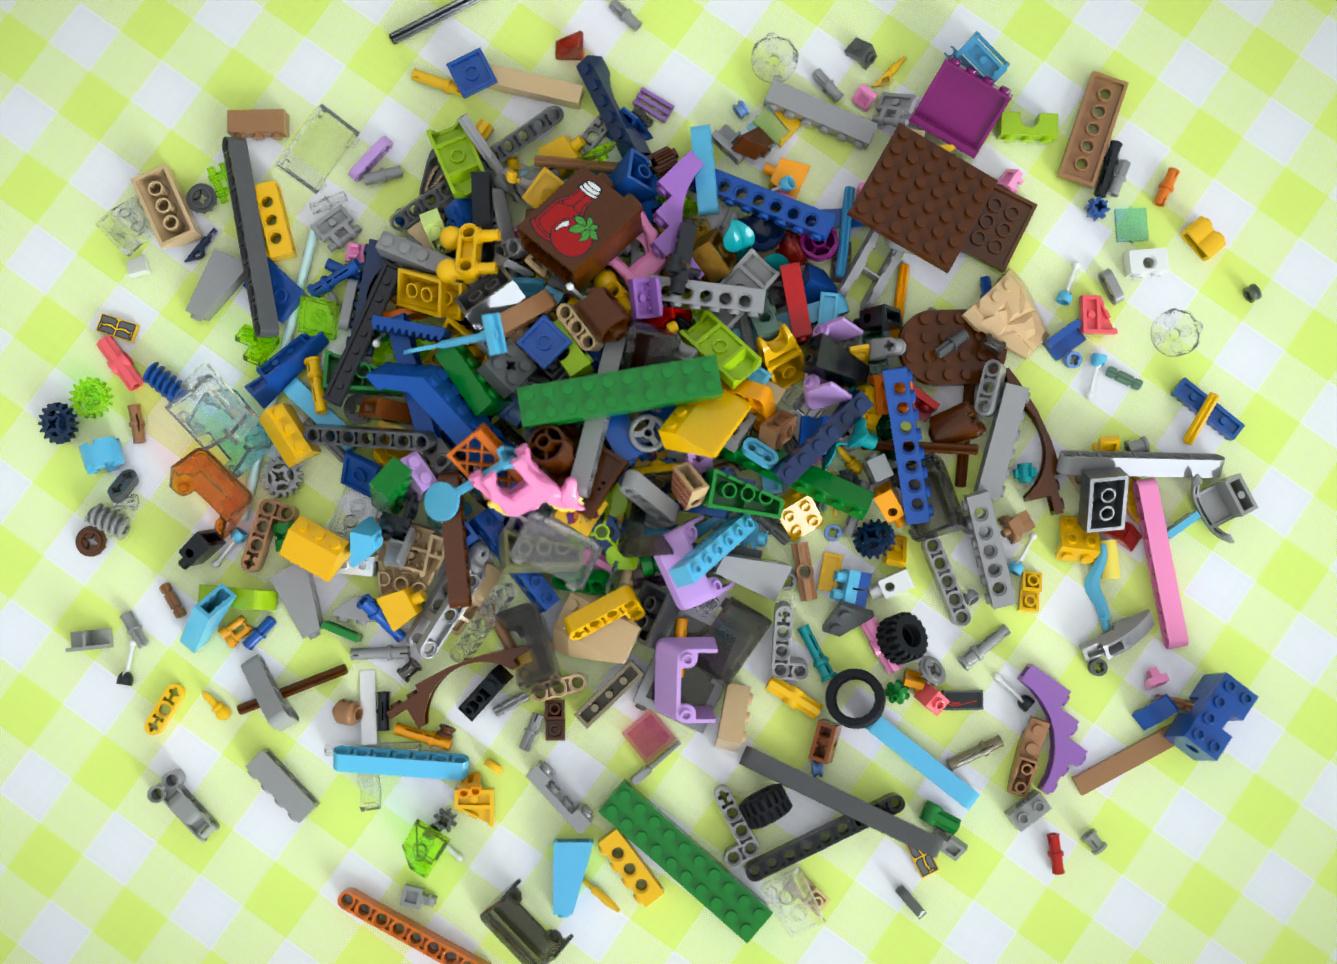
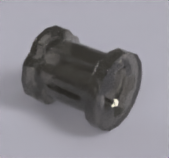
[980,333,1006,357]
[397,657,423,683]

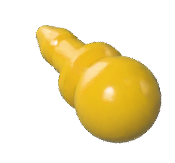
[837,446,863,475]
[201,691,231,720]

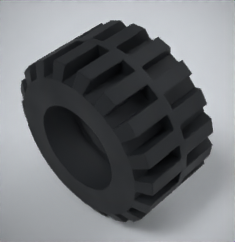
[876,612,928,665]
[738,784,793,829]

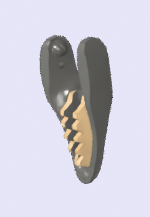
[419,149,447,200]

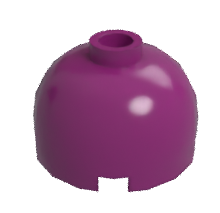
[800,224,838,262]

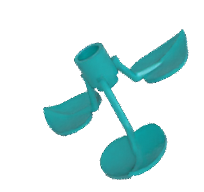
[707,219,790,296]
[821,385,878,470]

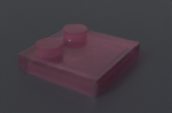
[622,709,676,763]

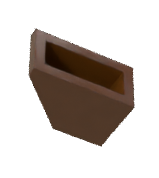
[731,127,774,160]

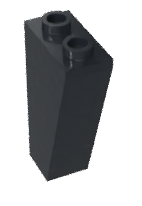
[802,333,869,388]

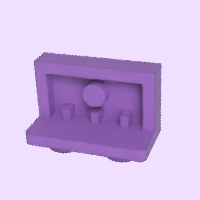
[628,277,663,320]

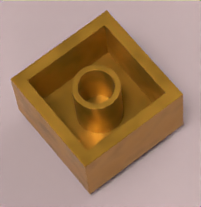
[692,227,738,283]

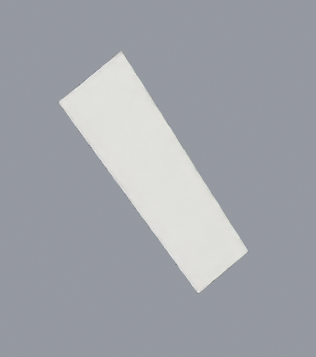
[360,670,377,745]

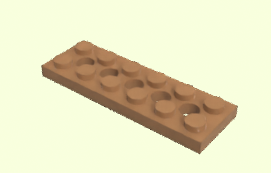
[1056,71,1129,189]

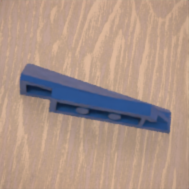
[244,331,329,409]

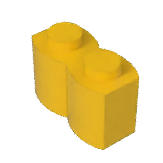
[1180,216,1226,262]

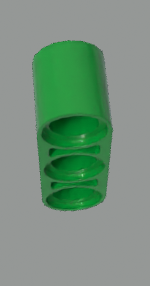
[552,567,611,595]

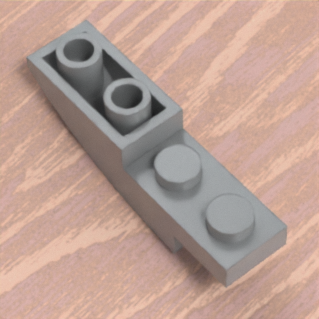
[1079,609,1155,662]

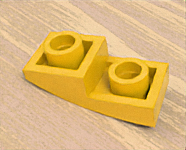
[1018,570,1042,613]

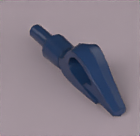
[184,228,218,263]

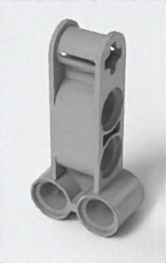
[147,769,220,842]

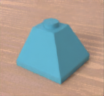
[350,516,383,568]

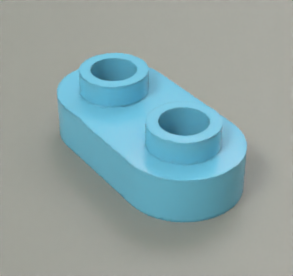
[741,437,779,469]

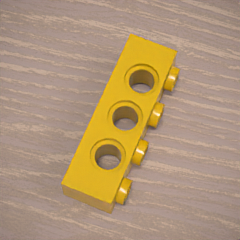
[254,180,298,262]
[598,827,664,908]

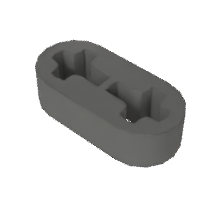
[107,469,139,503]
[895,884,927,919]

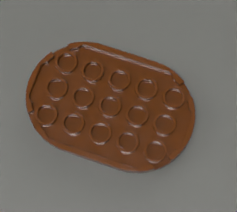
[898,309,1007,386]

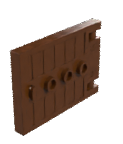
[531,424,630,521]

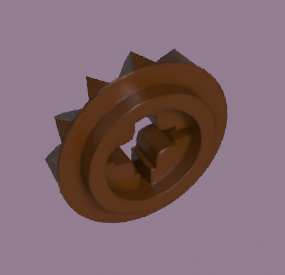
[75,526,108,557]

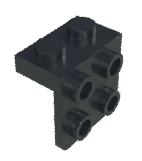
[380,493,419,541]

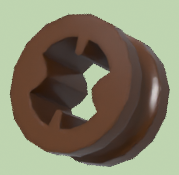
[437,724,456,739]

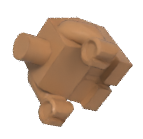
[998,510,1036,544]

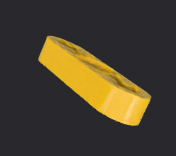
[144,683,186,735]

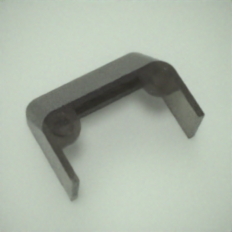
[617,471,674,558]
[480,878,574,964]

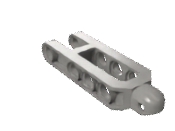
[836,229,905,309]
[406,541,489,659]

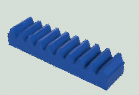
[371,315,452,343]
[1171,377,1246,441]

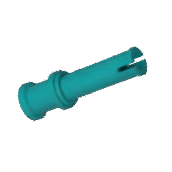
[797,624,837,682]

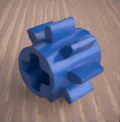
[1084,196,1110,221]

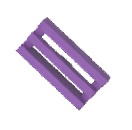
[633,87,674,124]

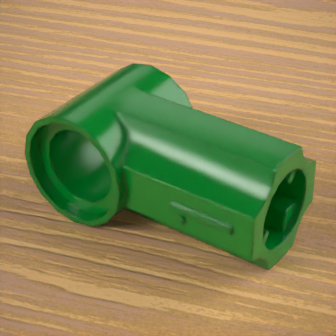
[919,800,961,835]

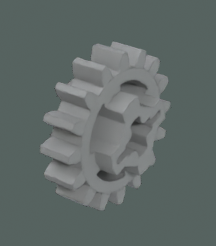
[260,456,304,498]

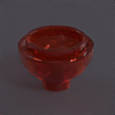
[775,230,809,267]

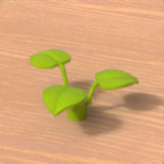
[556,482,639,570]

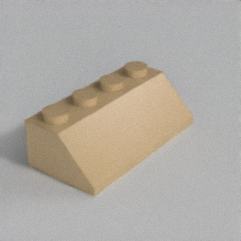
[130,164,203,248]

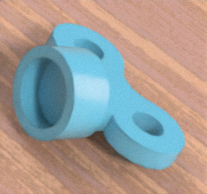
[742,520,768,549]

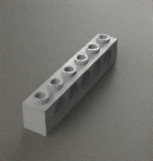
[649,275,766,317]
[962,490,1017,609]

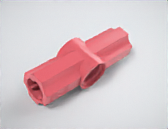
[96,335,144,391]

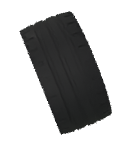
[825,669,886,729]

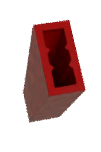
[780,262,812,343]

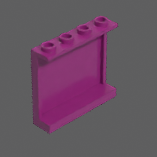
[909,56,1013,159]

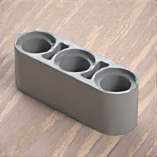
[974,359,1006,417]

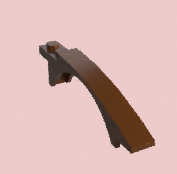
[1004,368,1065,515]
[386,644,533,729]

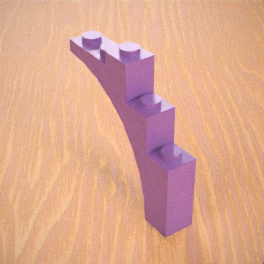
[650,150,704,281]
[1017,663,1088,795]

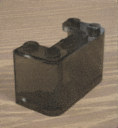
[498,602,562,696]

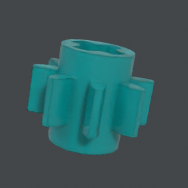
[1013,463,1038,483]

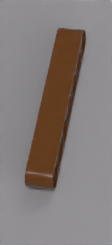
[438,471,472,609]

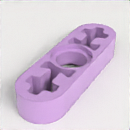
[348,136,393,182]

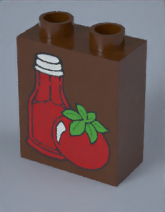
[516,166,643,292]

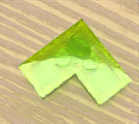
[235,324,280,367]

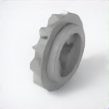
[918,656,946,686]

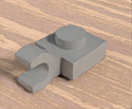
[933,827,968,861]
[400,884,438,909]

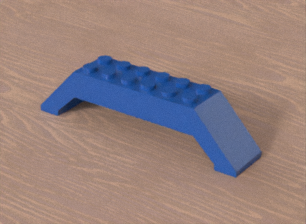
[365,362,518,522]

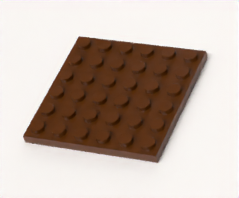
[847,123,998,273]

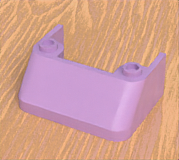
[803,316,863,410]
[650,515,735,611]
[654,637,718,723]

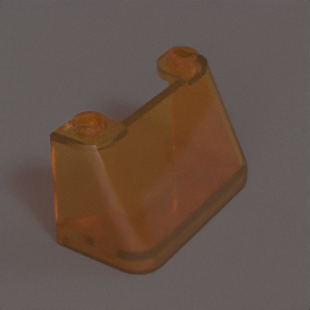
[169,448,253,540]

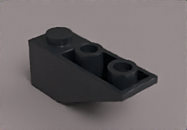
[458,664,514,721]

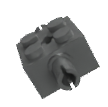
[475,338,537,399]

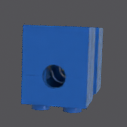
[604,405,677,471]
[1163,672,1258,761]

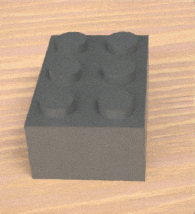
[454,265,526,332]
[1078,467,1129,533]
[635,580,680,649]

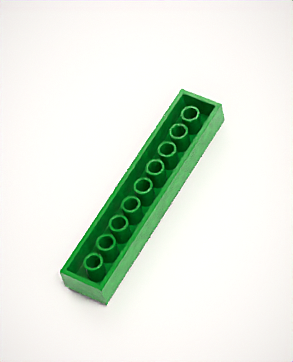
[516,354,723,431]
[598,778,773,944]

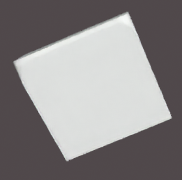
[127,255,151,279]

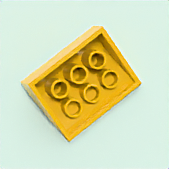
[658,388,753,458]

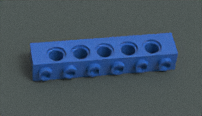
[469,508,560,613]

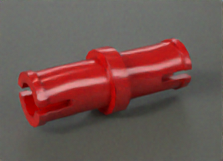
[1046,832,1065,875]

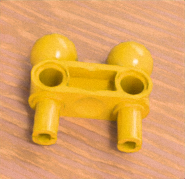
[436,223,501,284]
[567,270,632,328]

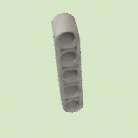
[921,536,971,626]

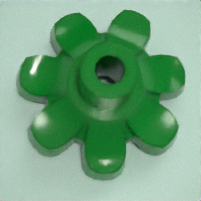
[885,680,910,704]

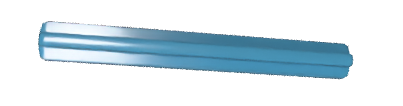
[835,186,855,278]

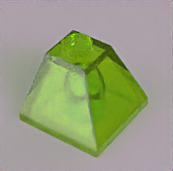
[402,819,451,879]

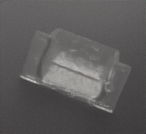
[164,361,260,451]

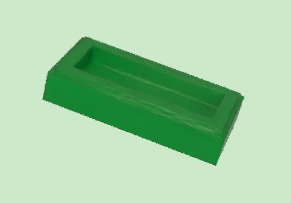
[320,620,363,642]

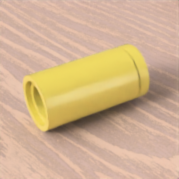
[1100,539,1121,580]

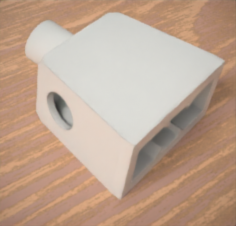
[869,567,915,600]

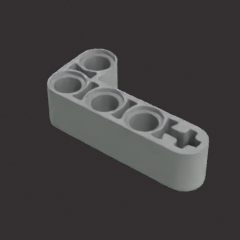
[492,188,529,261]
[620,470,680,529]
[771,601,809,680]
[241,654,299,731]
[714,784,760,867]

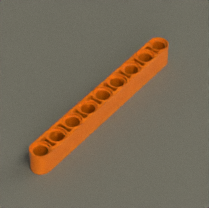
[337,887,491,964]

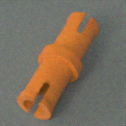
[1152,167,1180,207]

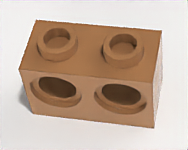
[759,409,797,451]

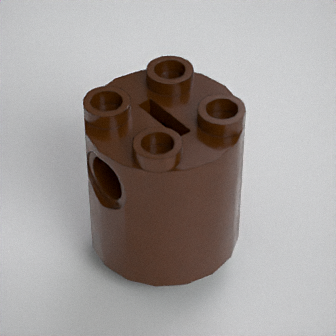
[574,286,632,344]
[928,401,986,444]
[528,425,578,475]

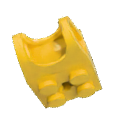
[756,323,805,389]

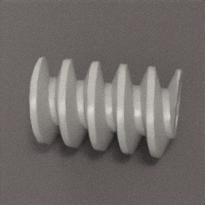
[84,503,130,541]

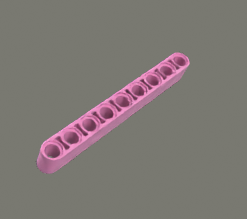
[1132,477,1188,650]

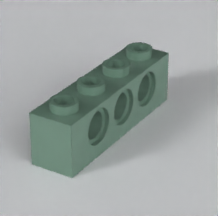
[748,290,782,341]

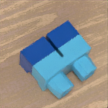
[829,569,872,608]

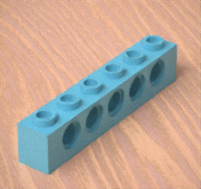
[668,513,756,588]

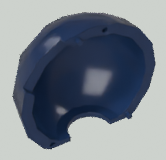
[738,214,785,252]

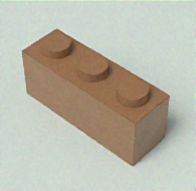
[227,109,289,140]

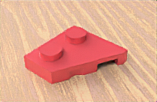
[1079,295,1118,335]

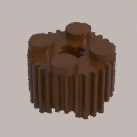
[646,146,679,179]

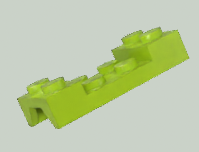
[426,117,485,199]
[679,309,762,390]

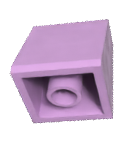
[399,451,438,502]

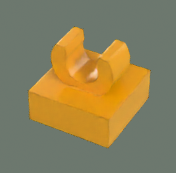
[903,668,925,694]

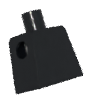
[853,304,902,333]
[178,529,226,570]

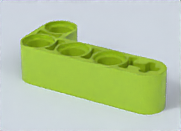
[197,584,278,610]

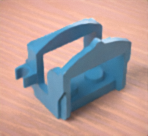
[944,31,1010,83]

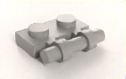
[872,92,918,127]
[311,204,362,252]

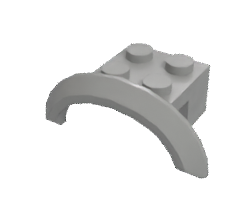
[1191,473,1259,543]

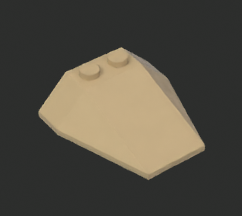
[553,590,642,664]

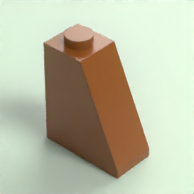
[358,397,413,425]

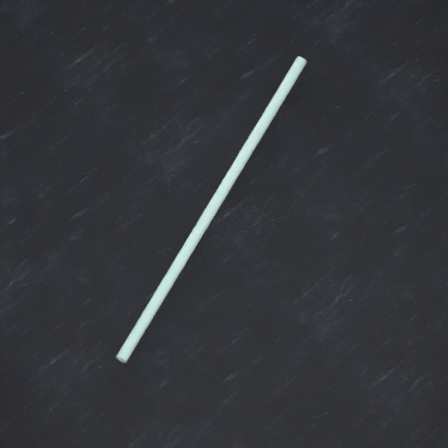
[238,224,318,521]

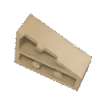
[714,682,753,752]

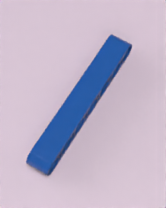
[389,313,441,443]

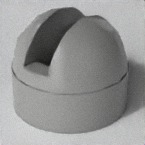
[963,589,980,606]

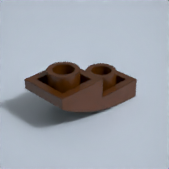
[545,700,565,741]

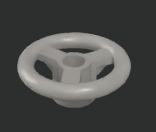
[628,414,664,452]

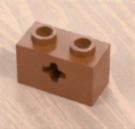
[808,719,842,765]

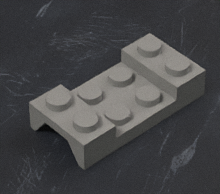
[701,248,781,330]
[526,760,593,834]

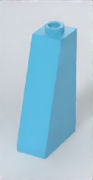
[180,583,237,653]
[553,839,594,918]

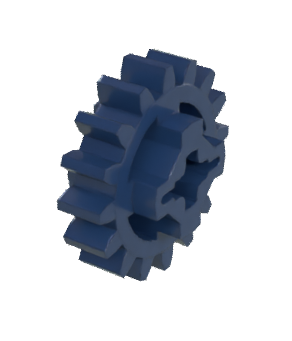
[38,402,79,444]
[853,519,896,559]

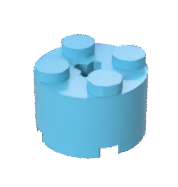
[79,437,125,475]

